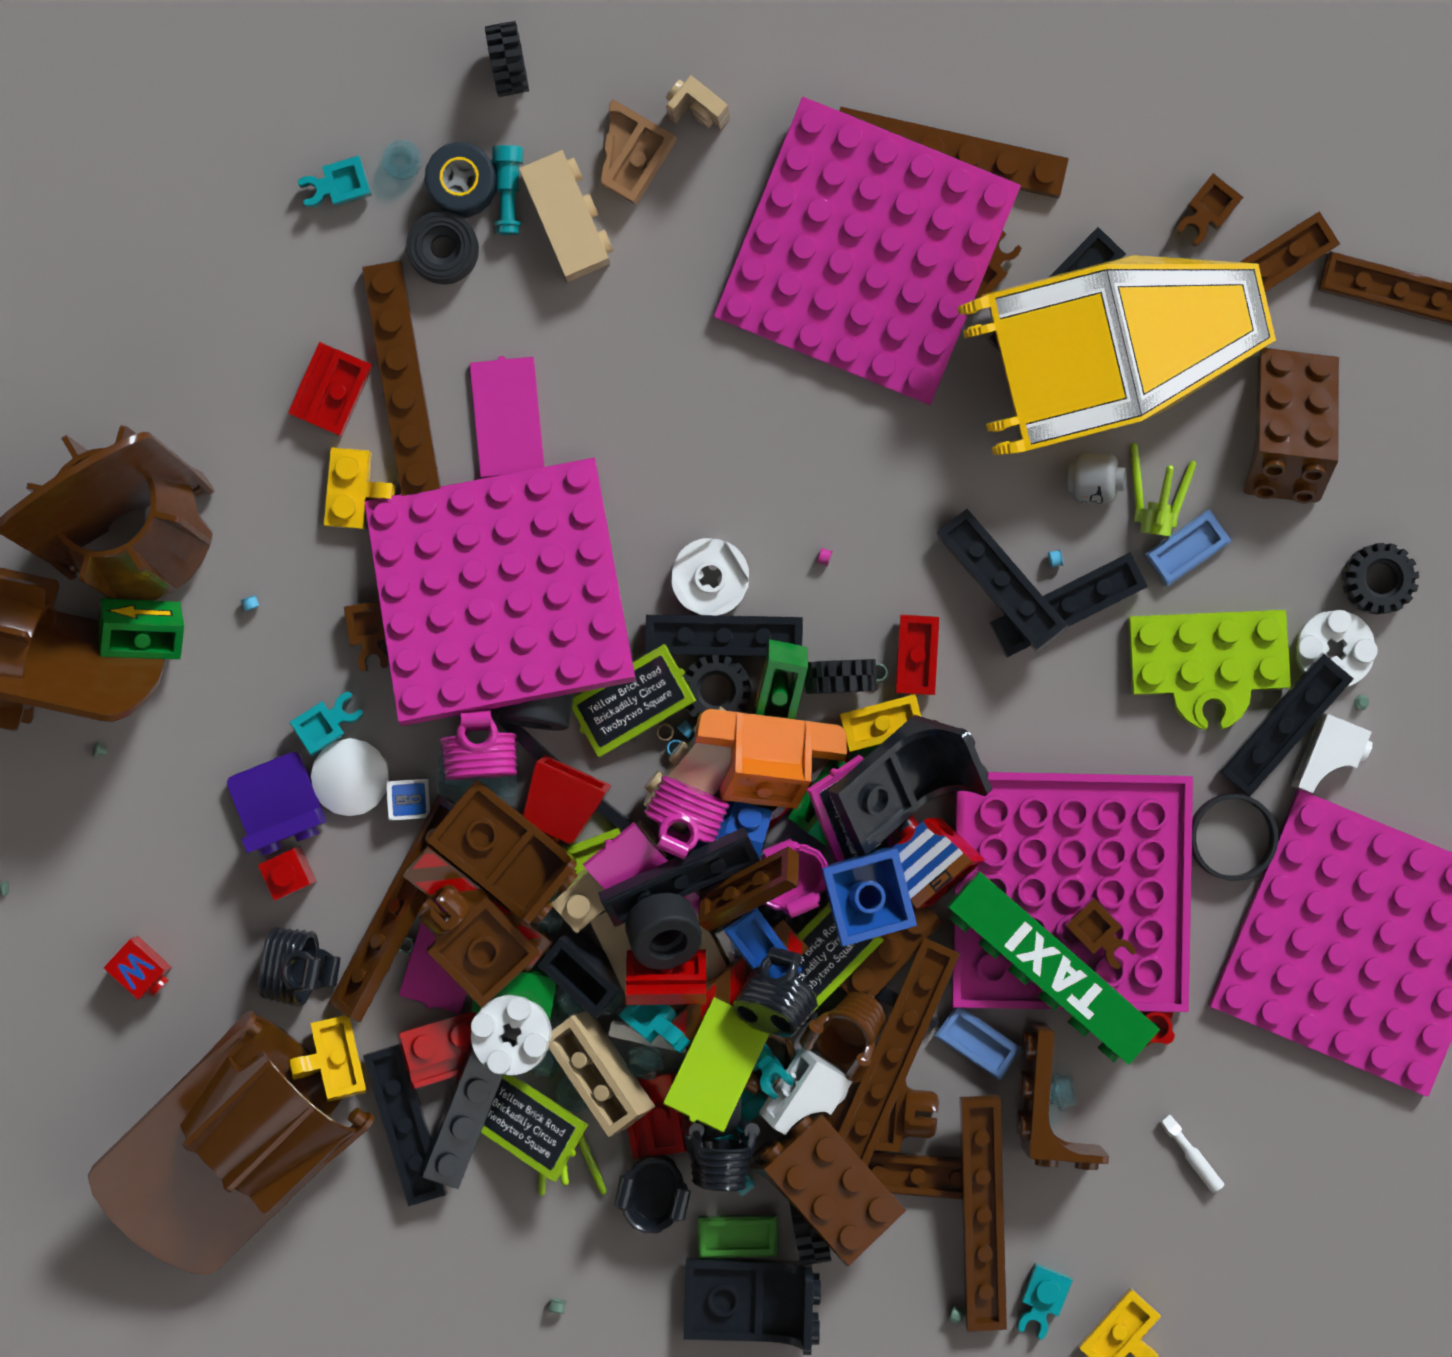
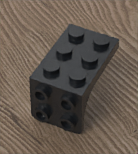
[828,715,992,855]
[683,1258,821,1355]

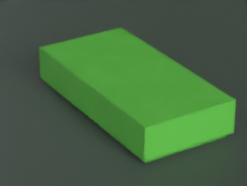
[698,1215,777,1258]

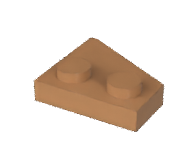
[601,99,677,205]

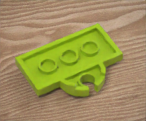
[1128,610,1291,731]

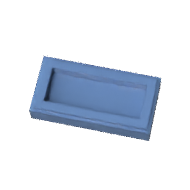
[1143,509,1232,586]
[934,1007,1022,1081]

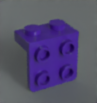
[227,752,327,857]

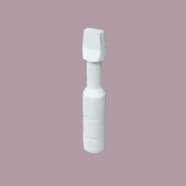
[1160,1114,1225,1194]

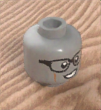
[1068,453,1126,504]

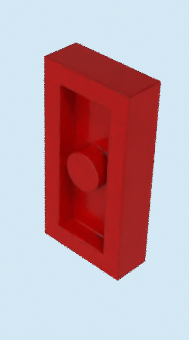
[895,614,940,695]

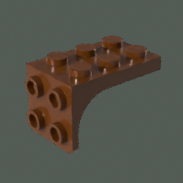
[1243,348,1339,504]
[426,778,578,927]
[1016,1022,1109,1170]
[749,1114,906,1266]

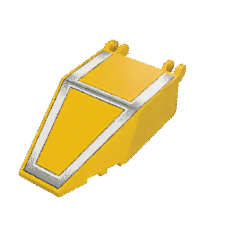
[957,255,1276,455]

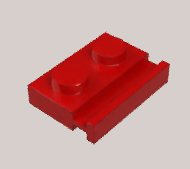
[288,341,373,437]
[625,949,706,1005]
[396,1011,475,1089]
[627,1071,688,1159]

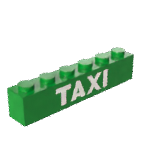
[946,870,1160,1065]

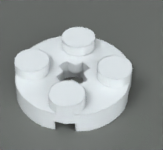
[672,538,749,616]
[1295,610,1378,686]
[471,995,552,1075]

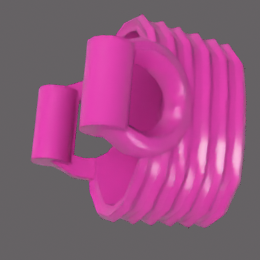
[439,710,518,780]
[644,776,729,860]
[761,838,828,918]

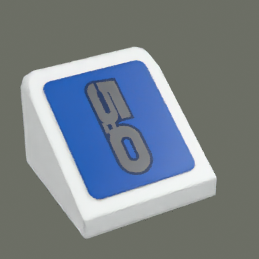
[386,779,430,821]

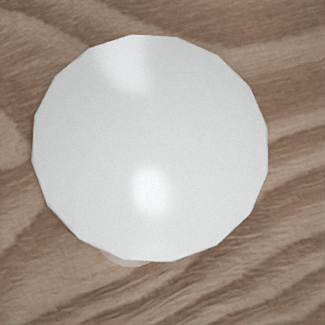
[311,738,389,816]

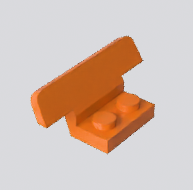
[694,709,847,809]

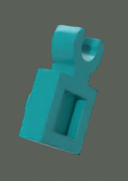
[297,155,372,208]
[289,692,363,757]
[1017,1263,1073,1340]

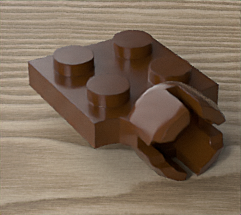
[418,884,540,1008]
[824,1066,939,1152]

